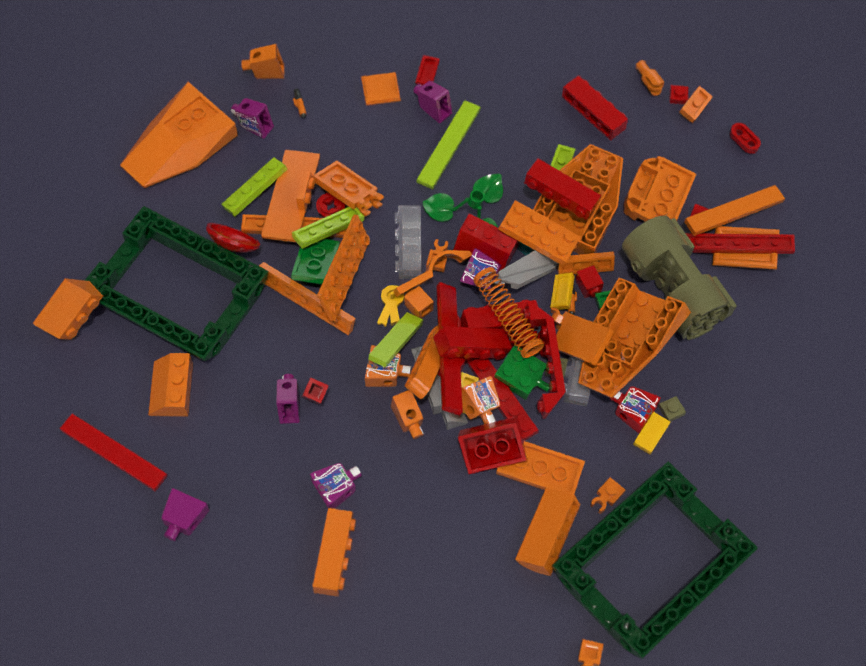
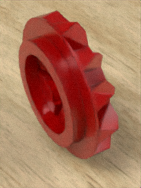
[316,193,345,218]

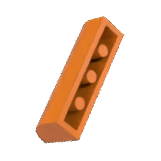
[515,488,581,576]

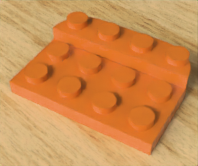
[624,156,696,222]

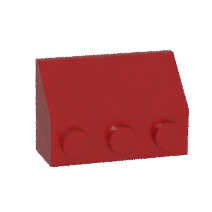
[453,213,520,270]
[458,416,527,474]

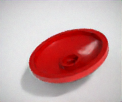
[206,223,260,253]

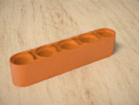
[405,325,440,399]

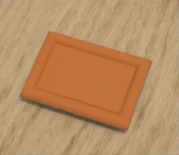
[712,226,779,270]

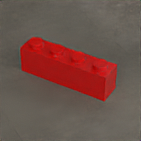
[562,75,628,140]
[524,158,601,220]
[460,299,539,332]
[433,326,512,360]

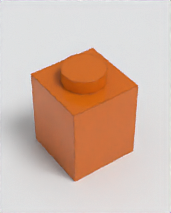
[404,286,434,319]

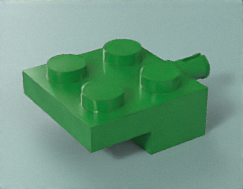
[494,345,550,400]

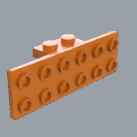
[261,150,320,242]
[317,214,370,321]

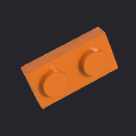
[679,86,713,123]

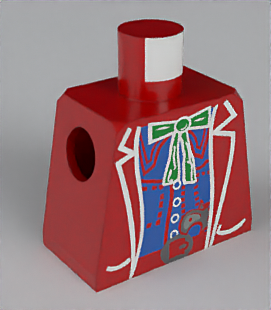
[610,386,661,434]

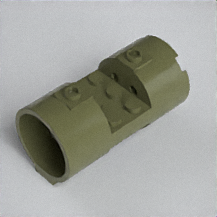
[622,215,737,340]

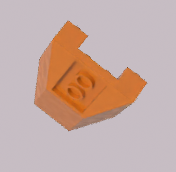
[120,82,238,188]
[533,144,623,254]
[578,278,691,398]

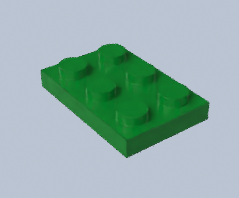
[291,239,340,284]

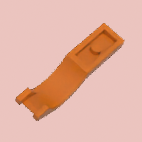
[393,250,472,297]

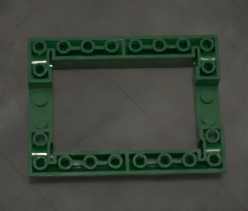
[85,206,269,361]
[552,461,758,659]

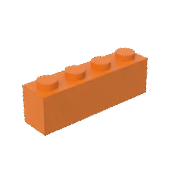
[313,508,356,596]

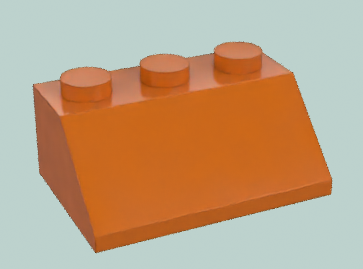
[33,278,103,340]
[148,353,193,417]

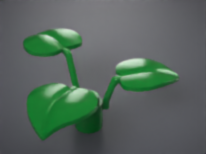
[422,174,503,227]

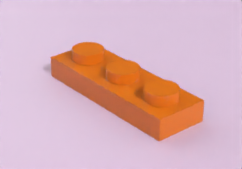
[557,252,615,274]

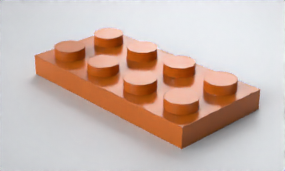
[498,200,581,266]
[496,441,585,495]

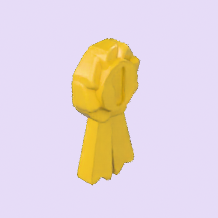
[377,285,404,327]

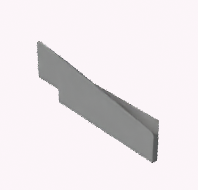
[494,250,557,289]
[411,346,468,430]

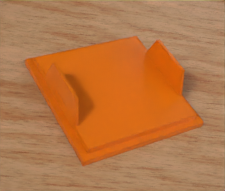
[361,72,401,105]

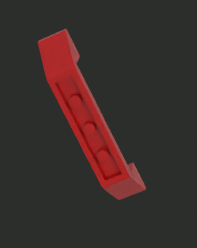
[523,302,566,419]

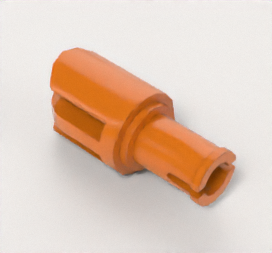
[635,60,665,96]

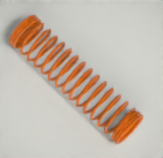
[473,267,544,358]

